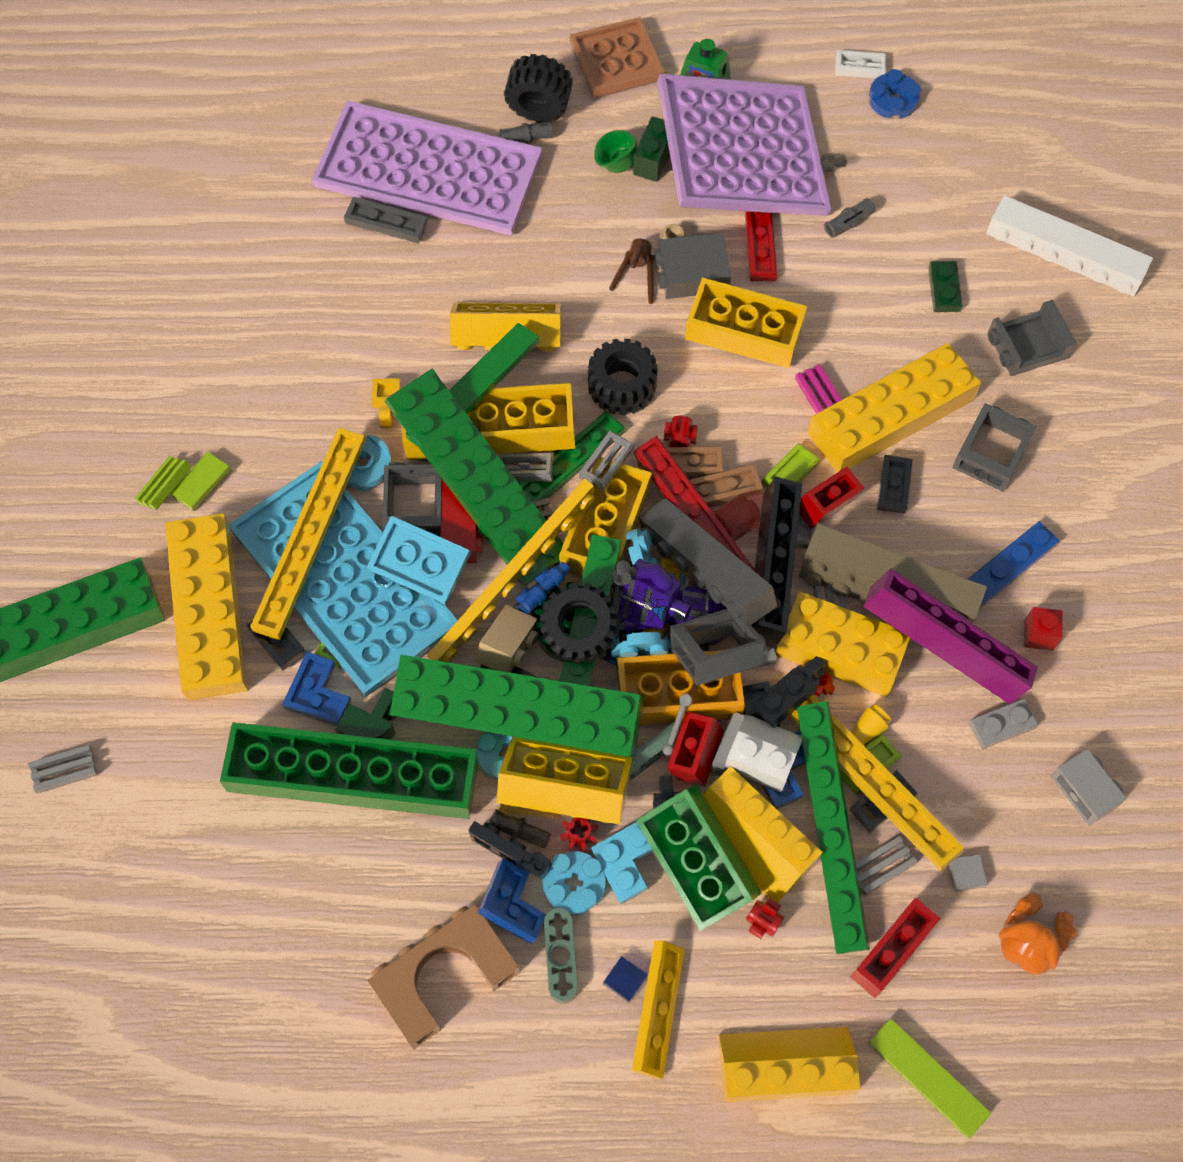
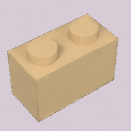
[476,605,538,673]

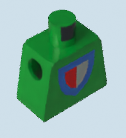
[680,39,731,80]

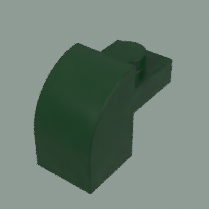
[335,688,396,740]

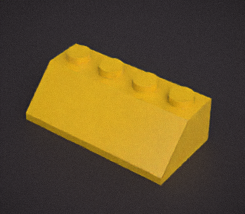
[450,302,561,351]
[497,736,633,825]
[703,766,823,903]
[718,1027,861,1103]

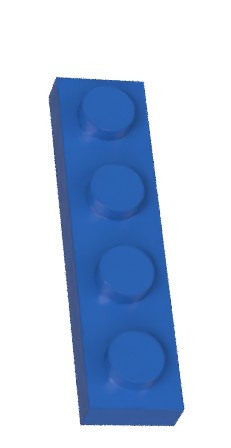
[968,521,1060,608]

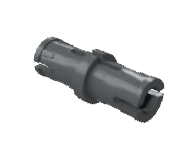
[500,121,553,144]
[824,198,875,238]

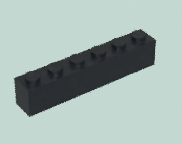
[751,476,802,648]

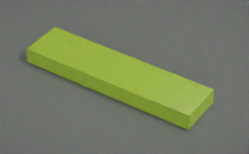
[868,1018,992,1139]

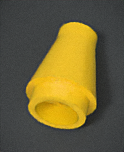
[851,704,892,745]

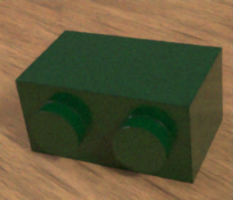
[633,116,670,182]

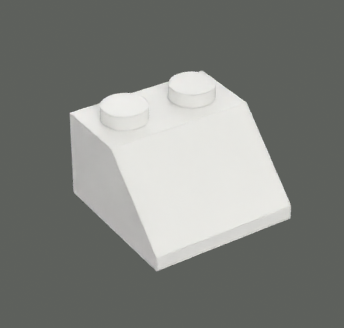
[724,714,802,793]

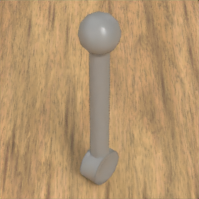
[662,694,692,756]

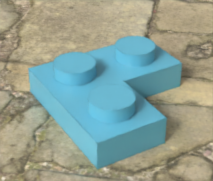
[591,822,653,904]

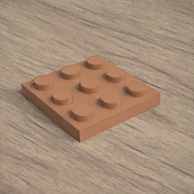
[570,17,665,98]

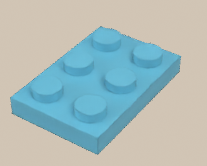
[366,516,471,605]

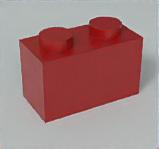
[799,466,865,529]
[667,712,724,787]

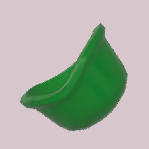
[594,130,637,173]

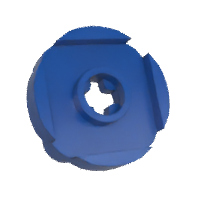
[869,69,921,119]

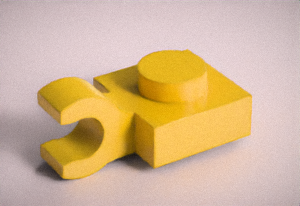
[371,378,401,427]

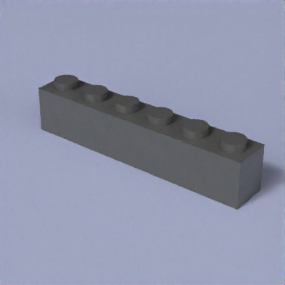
[638,498,777,626]

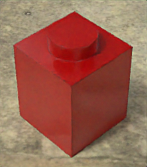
[1024,607,1063,651]

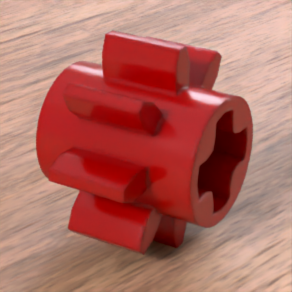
[663,415,698,447]
[560,817,598,853]
[745,898,785,939]

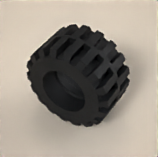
[504,54,573,123]
[588,338,658,415]
[540,582,620,664]

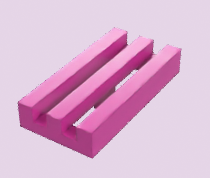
[795,364,842,414]

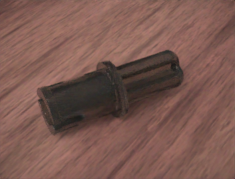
[489,809,551,848]

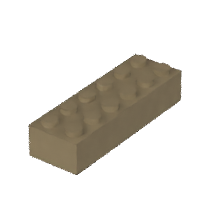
[799,523,987,623]

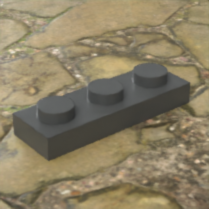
[344,197,428,243]

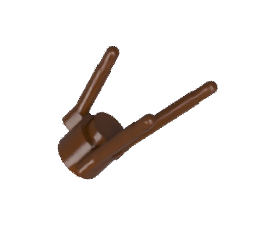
[609,238,654,304]

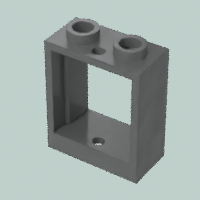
[952,403,1037,492]
[382,462,442,537]
[671,609,766,686]

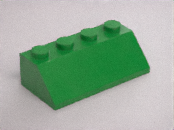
[635,785,762,931]

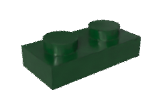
[928,261,962,312]

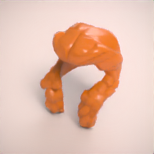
[999,893,1077,975]

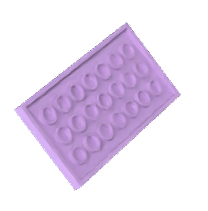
[312,101,542,236]

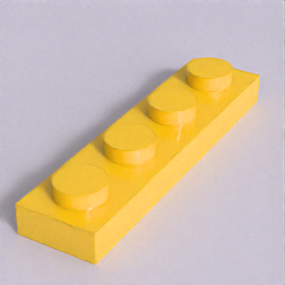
[631,940,685,1079]

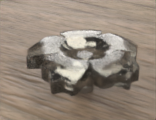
[820,153,847,172]

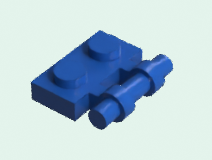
[512,562,570,614]

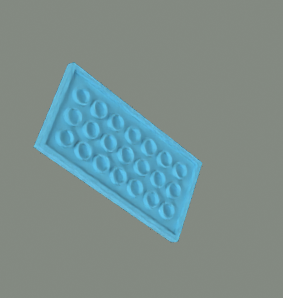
[230,461,458,697]

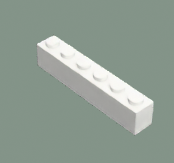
[986,195,1153,296]

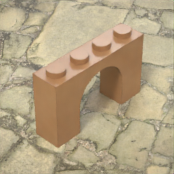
[367,904,520,1050]

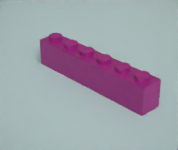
[863,568,1038,704]

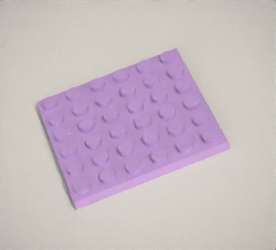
[657,74,831,216]

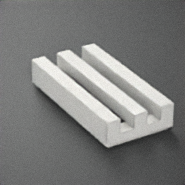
[835,50,887,78]

